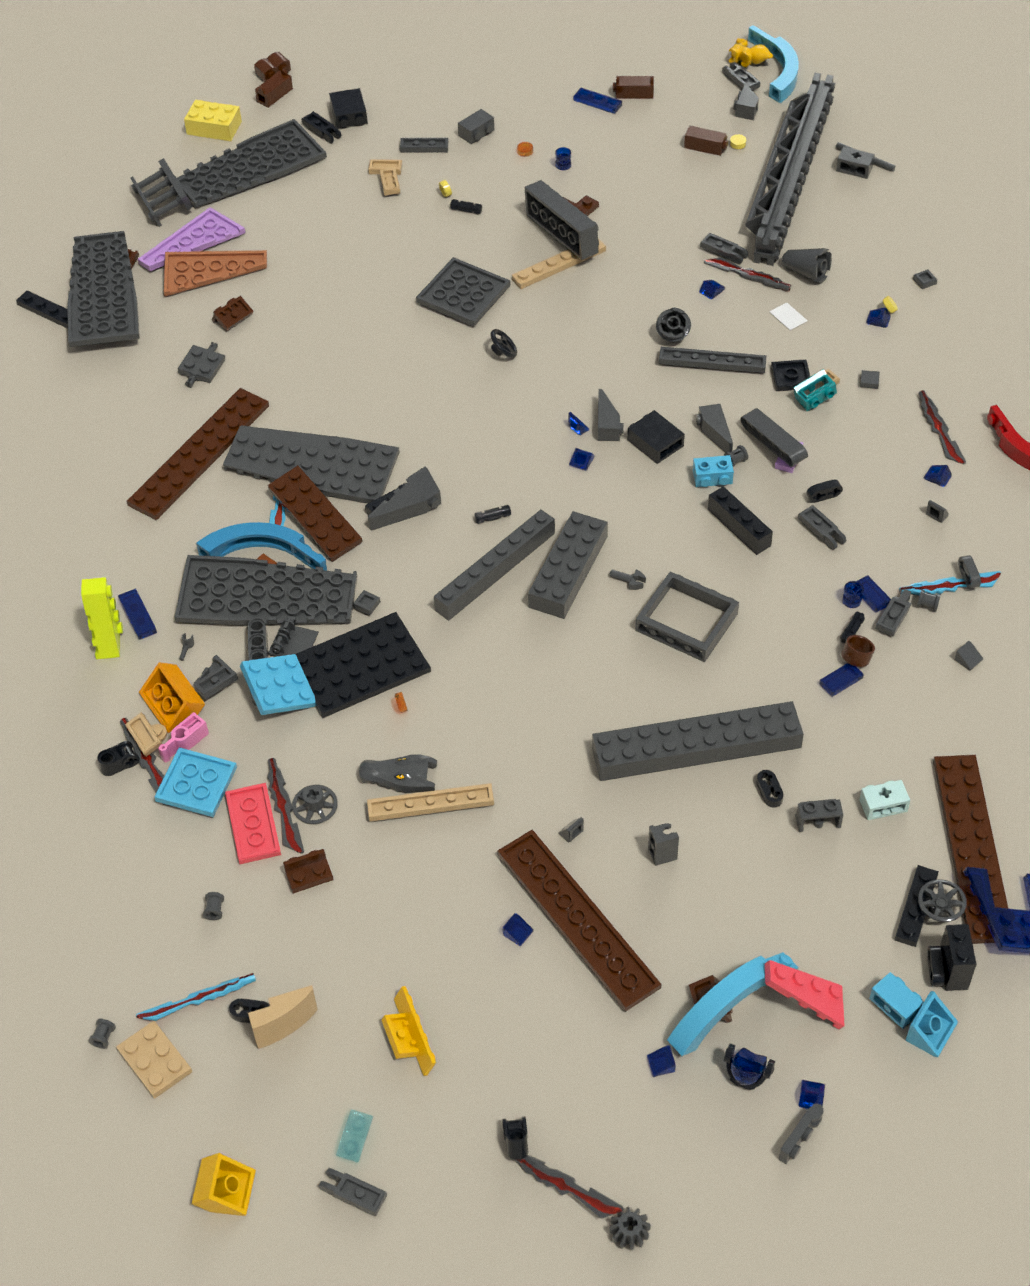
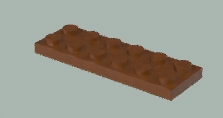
[267,465,363,562]

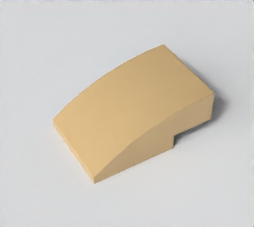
[248,985,318,1049]

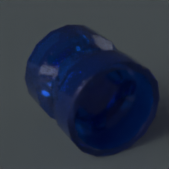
[555,147,571,170]
[842,581,864,608]

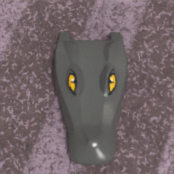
[359,754,437,793]

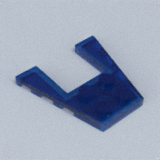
[963,867,1030,954]

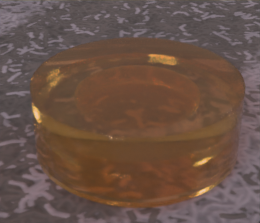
[517,142,533,157]
[395,692,408,713]

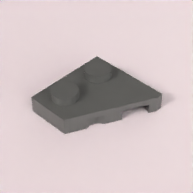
[193,655,238,700]

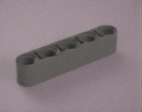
[740,408,808,467]
[248,618,269,706]

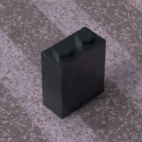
[329,88,368,129]
[627,410,685,464]
[940,924,977,991]

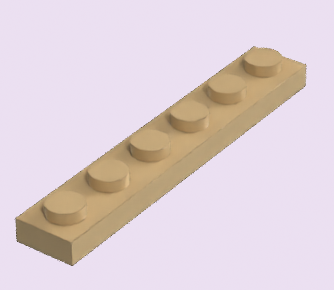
[512,238,606,289]
[367,783,494,822]

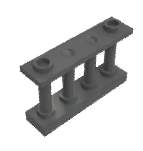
[130,158,193,227]

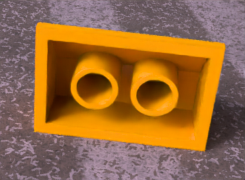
[139,662,205,733]

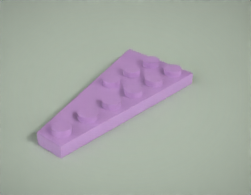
[138,207,246,271]

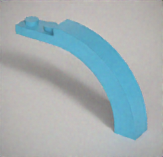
[748,25,799,103]
[667,952,799,1056]

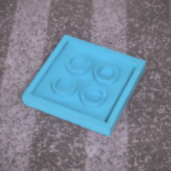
[240,654,316,715]
[154,747,237,817]

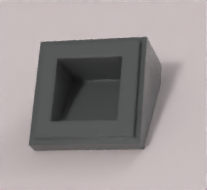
[926,500,949,523]
[955,641,983,671]
[559,817,584,843]

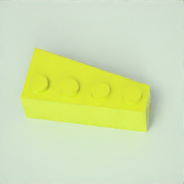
[81,577,123,659]

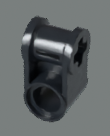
[97,741,140,776]
[502,1116,528,1160]

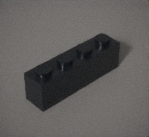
[708,486,773,555]

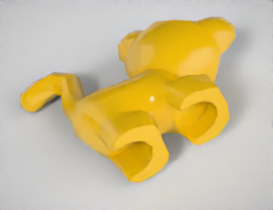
[728,38,773,67]

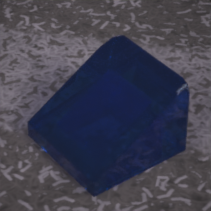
[699,280,725,299]
[866,307,891,328]
[568,412,589,435]
[569,448,595,471]
[924,465,952,487]
[503,913,534,947]
[647,1045,676,1077]
[799,1080,825,1109]

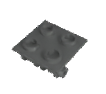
[268,618,319,656]

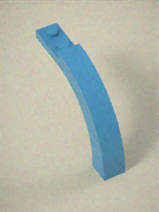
[196,522,327,571]

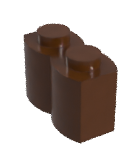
[254,52,291,82]

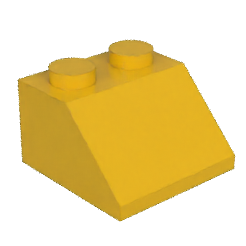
[191,1153,256,1216]

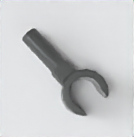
[179,633,194,661]

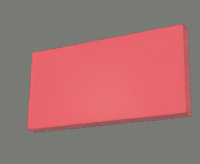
[225,783,281,864]

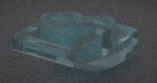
[336,1109,374,1162]

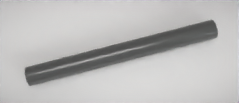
[836,142,896,172]

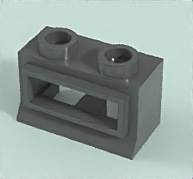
[795,799,844,832]

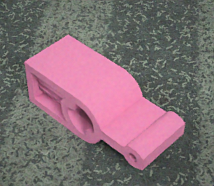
[158,712,209,763]

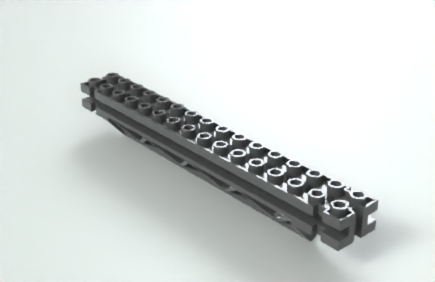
[745,73,835,266]

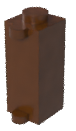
[255,69,293,108]
[613,76,654,99]
[684,126,728,156]

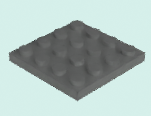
[416,257,511,326]

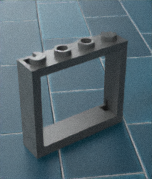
[635,571,739,662]

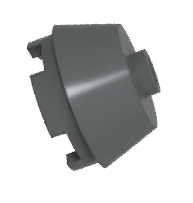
[656,308,691,342]

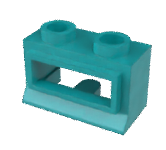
[793,369,837,412]

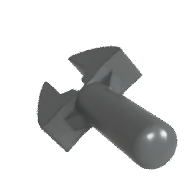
[610,569,646,590]

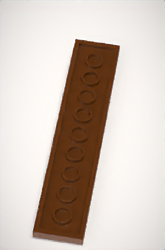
[126,388,269,521]
[933,755,1015,944]
[497,829,662,1012]

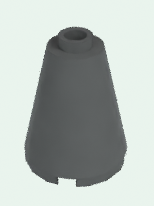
[782,248,832,283]

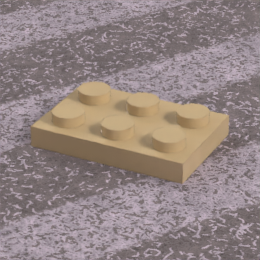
[116,1021,192,1099]

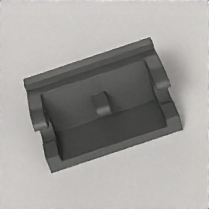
[648,823,679,866]

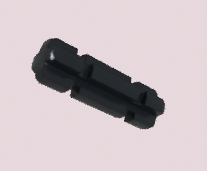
[450,199,482,214]
[474,505,511,524]
[840,611,865,643]

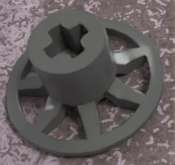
[292,785,338,824]
[918,879,967,922]

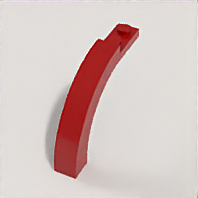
[987,404,1030,470]

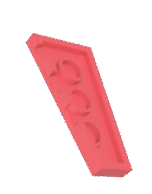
[765,960,845,1029]

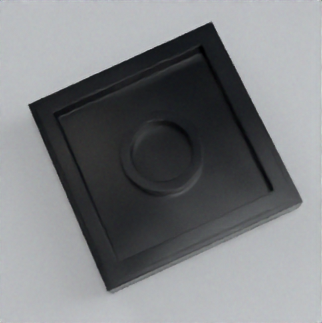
[771,359,810,391]

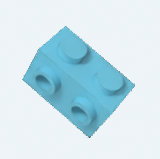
[693,455,734,487]
[869,972,924,1029]

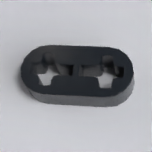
[806,479,843,503]
[756,770,784,808]
[927,946,945,986]
[229,998,270,1023]

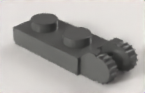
[722,62,760,90]
[700,233,749,265]
[798,505,847,550]
[779,1103,824,1164]
[318,1168,387,1216]

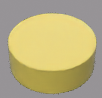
[730,134,746,149]
[439,180,452,197]
[883,296,898,313]

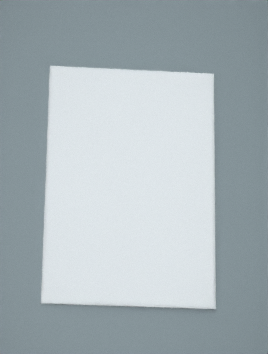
[769,303,808,330]

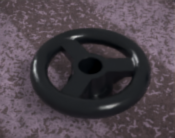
[490,329,517,358]

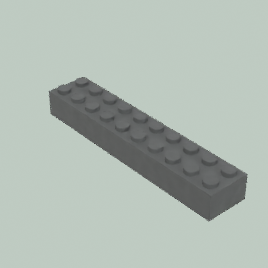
[592,701,804,781]

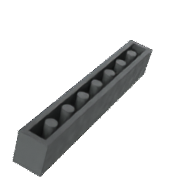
[434,509,555,621]

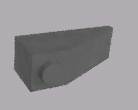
[598,389,624,441]
[696,404,733,452]

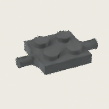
[178,342,225,388]

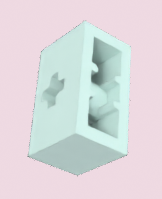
[859,780,910,820]

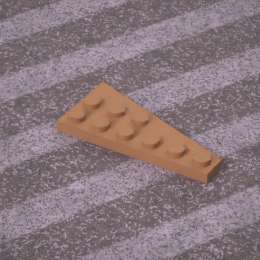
[164,250,267,297]

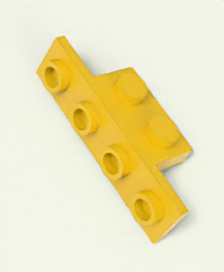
[381,986,436,1076]

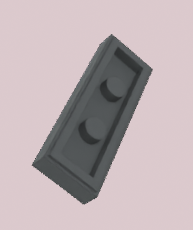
[400,138,449,153]

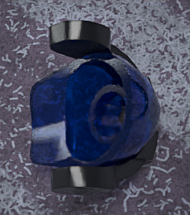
[724,1043,776,1090]

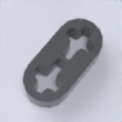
[958,555,981,589]

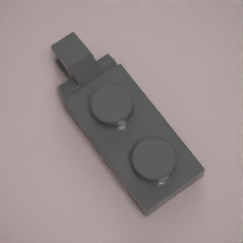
[875,589,911,637]

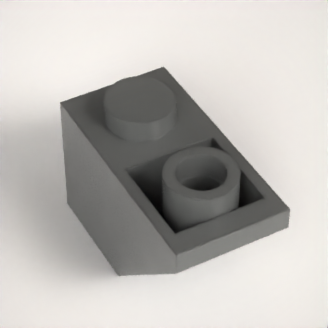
[734,85,759,120]

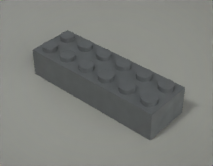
[524,180,599,260]
[528,511,608,619]

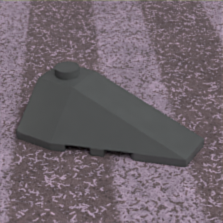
[368,466,441,531]

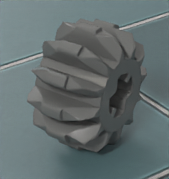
[609,1206,651,1250]

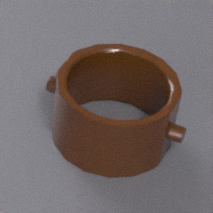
[841,635,875,667]

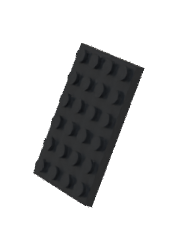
[296,612,431,718]

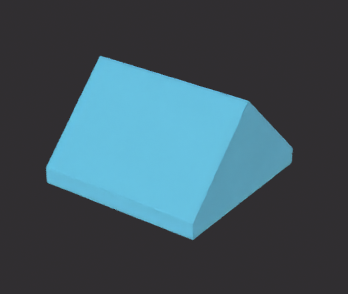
[906,991,958,1057]

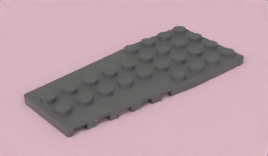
[174,119,327,207]
[67,231,140,347]
[223,426,400,504]
[175,555,357,625]

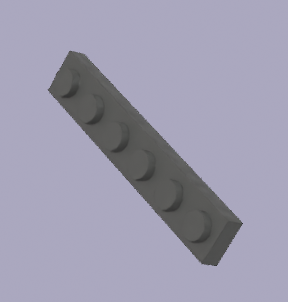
[659,347,767,373]

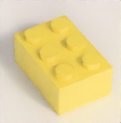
[184,100,242,141]

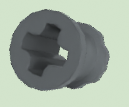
[724,445,749,467]
[917,589,941,611]
[203,892,224,920]
[88,1018,116,1049]

